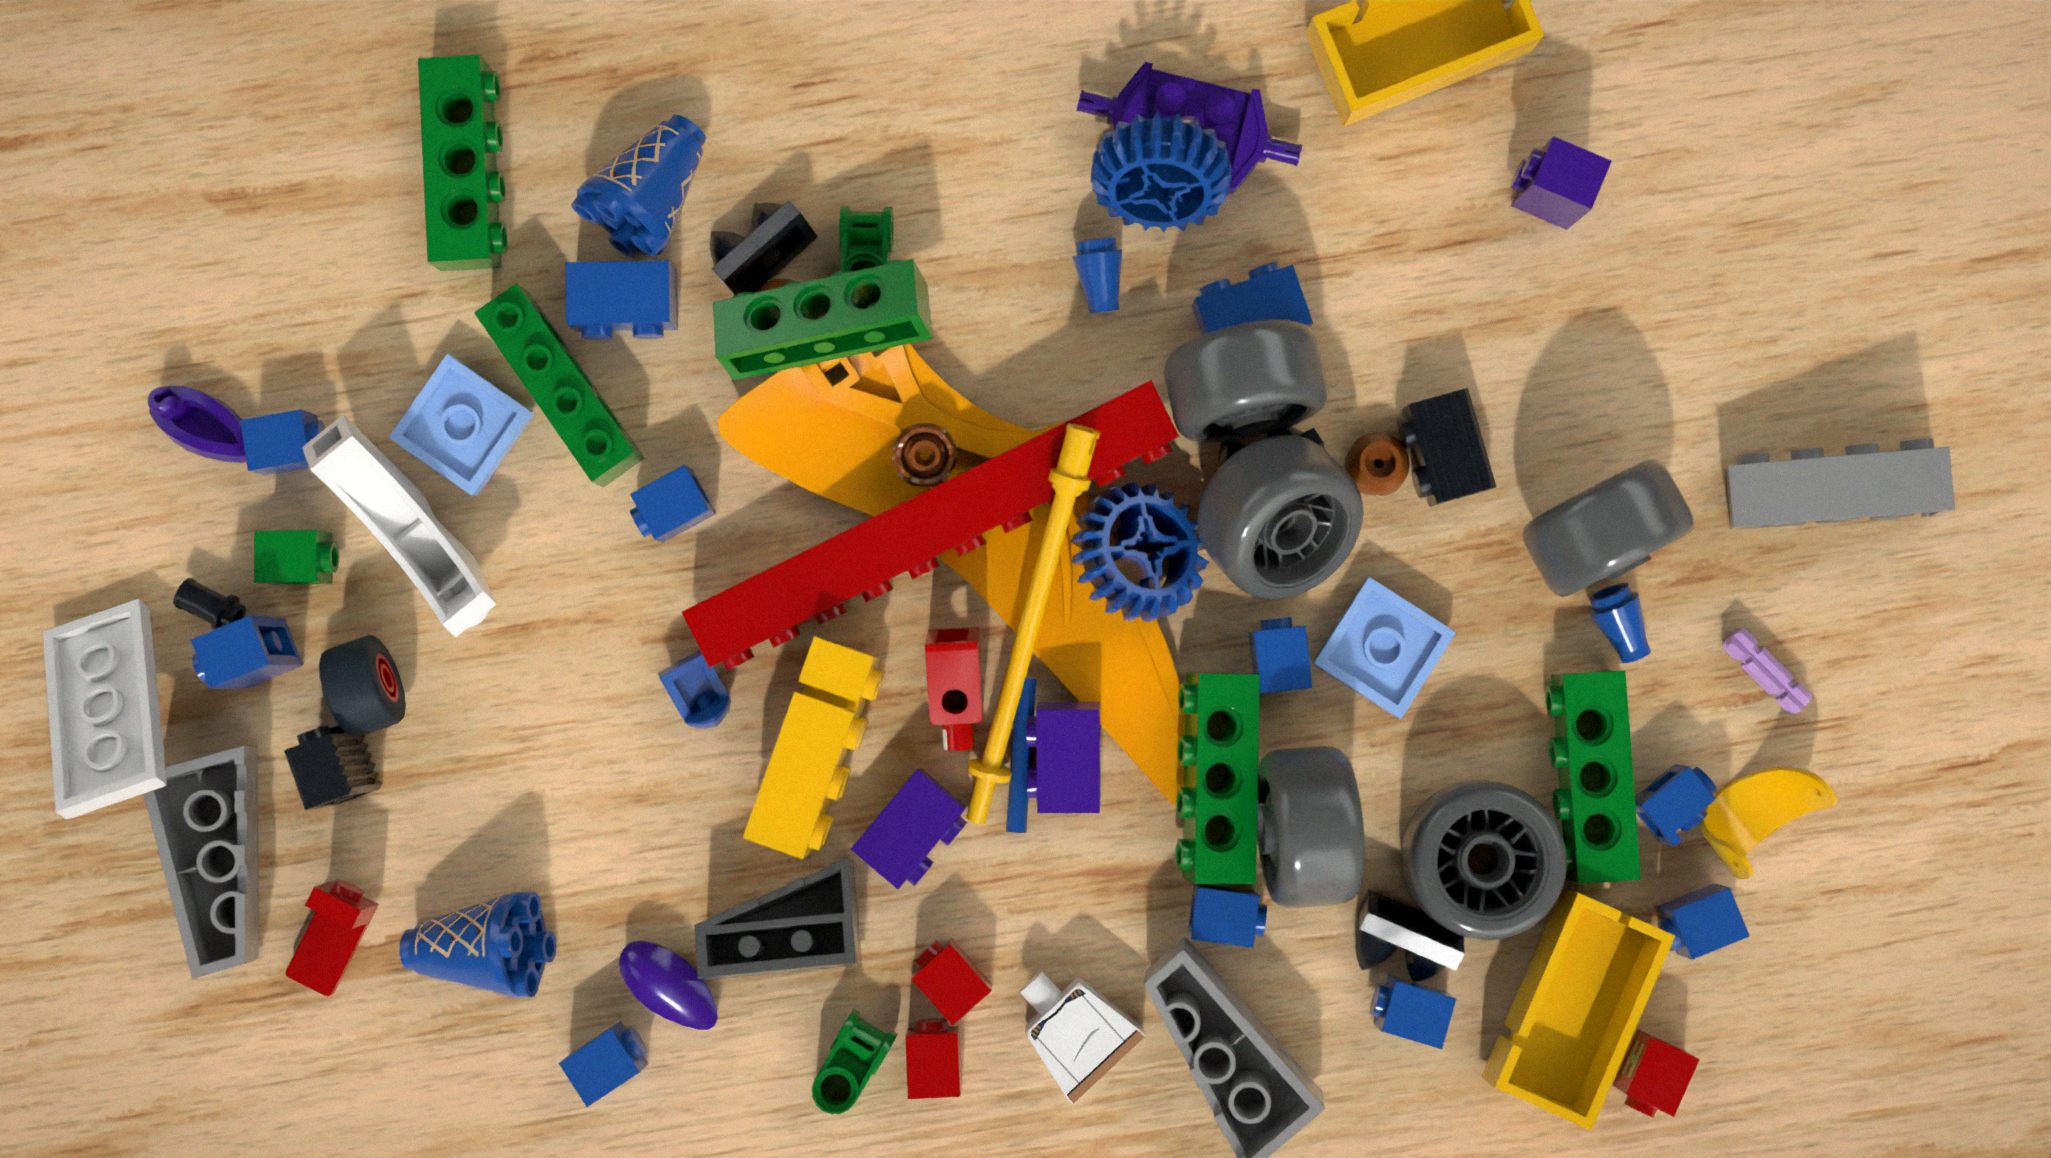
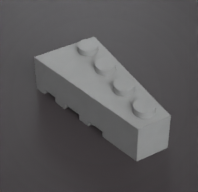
[1726,439,1955,530]
[144,746,259,979]
[1144,937,1325,1158]

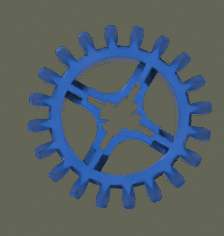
[1091,111,1232,233]
[1070,482,1209,622]

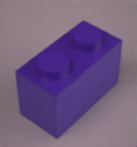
[1510,136,1612,230]
[1026,702,1101,813]
[850,767,967,889]

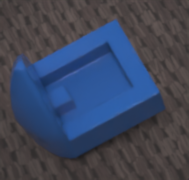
[658,650,731,729]

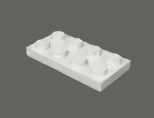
[43,599,167,820]

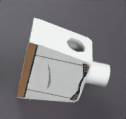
[1019,971,1146,1104]

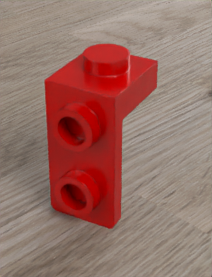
[285,879,379,996]

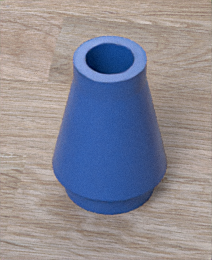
[1072,237,1122,314]
[1589,583,1651,663]

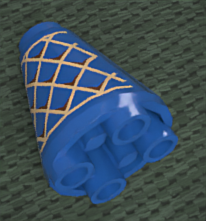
[571,115,706,257]
[399,891,556,998]

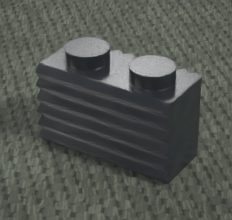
[1397,388,1497,507]
[284,726,382,811]

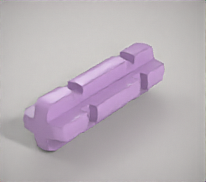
[1722,628,1812,714]

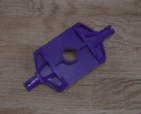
[1076,61,1303,194]

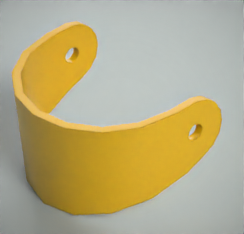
[1699,767,1837,879]

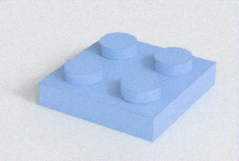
[388,354,535,497]
[1311,577,1456,719]

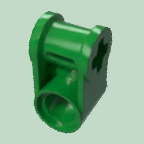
[839,206,894,308]
[812,1008,898,1114]

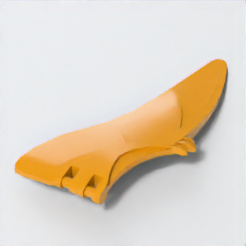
[717,344,1185,806]

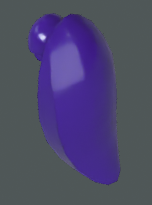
[147,386,246,463]
[619,940,718,1030]

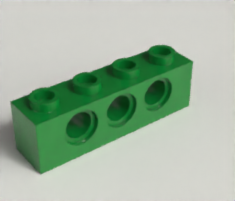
[418,55,508,271]
[713,259,933,380]
[474,283,645,487]
[1545,670,1641,884]
[1175,672,1260,884]

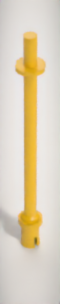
[966,424,1100,824]

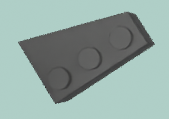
[694,857,862,981]

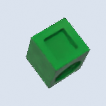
[254,530,339,585]

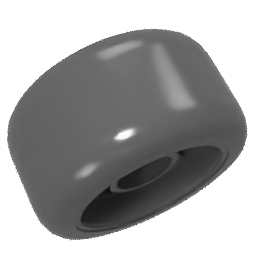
[1164,320,1329,442]
[1197,435,1364,599]
[1522,459,1694,597]
[1257,746,1365,908]
[1401,780,1567,940]

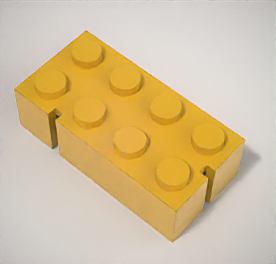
[1305,0,1545,127]
[742,636,886,859]
[1481,887,1675,1131]

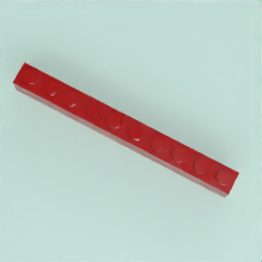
[682,380,1179,671]

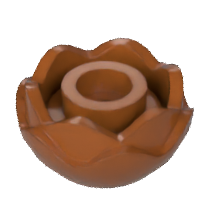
[892,423,958,487]
[1345,433,1410,496]

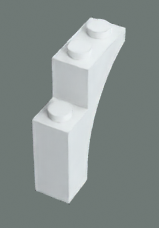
[302,415,496,637]

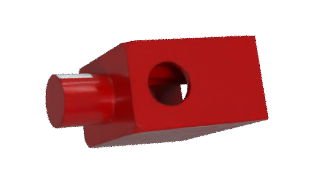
[925,627,983,751]

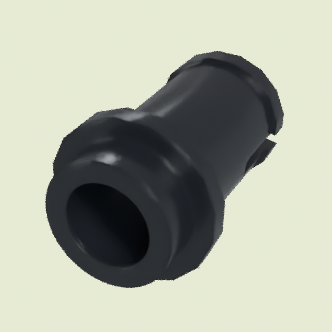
[173,578,246,630]

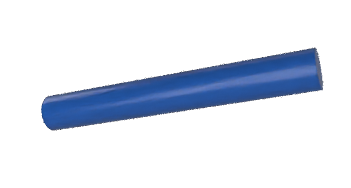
[1006,678,1037,833]

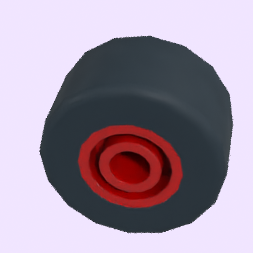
[319,635,406,737]

